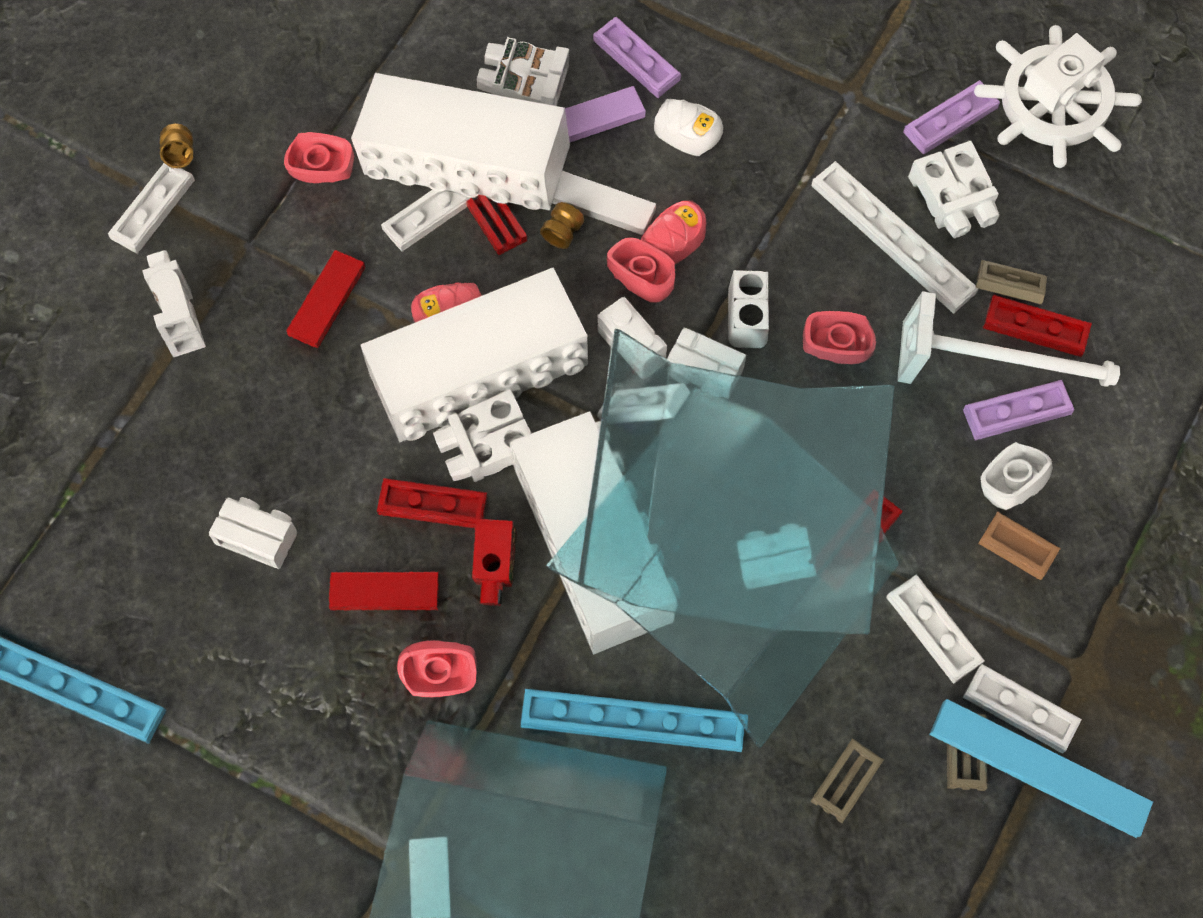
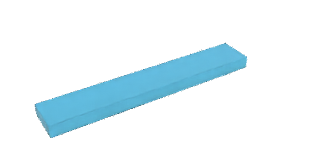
[0,637,166,744]
[521,689,745,752]
[929,699,1153,838]

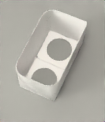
[728,270,769,348]

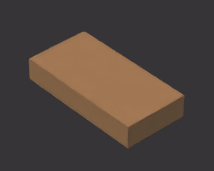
[978,512,1061,580]

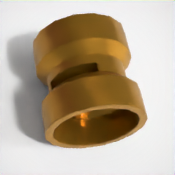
[160,123,193,168]
[540,202,584,249]

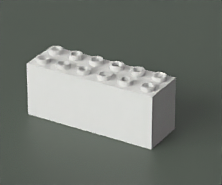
[351,73,570,210]
[360,268,588,442]
[510,411,679,655]

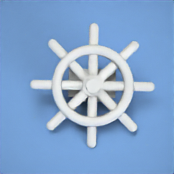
[974,25,1142,168]

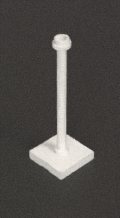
[898,291,1120,387]

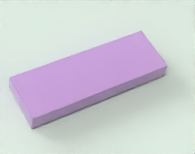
[593,17,681,98]
[903,80,1000,155]
[565,86,646,142]
[963,380,1075,440]

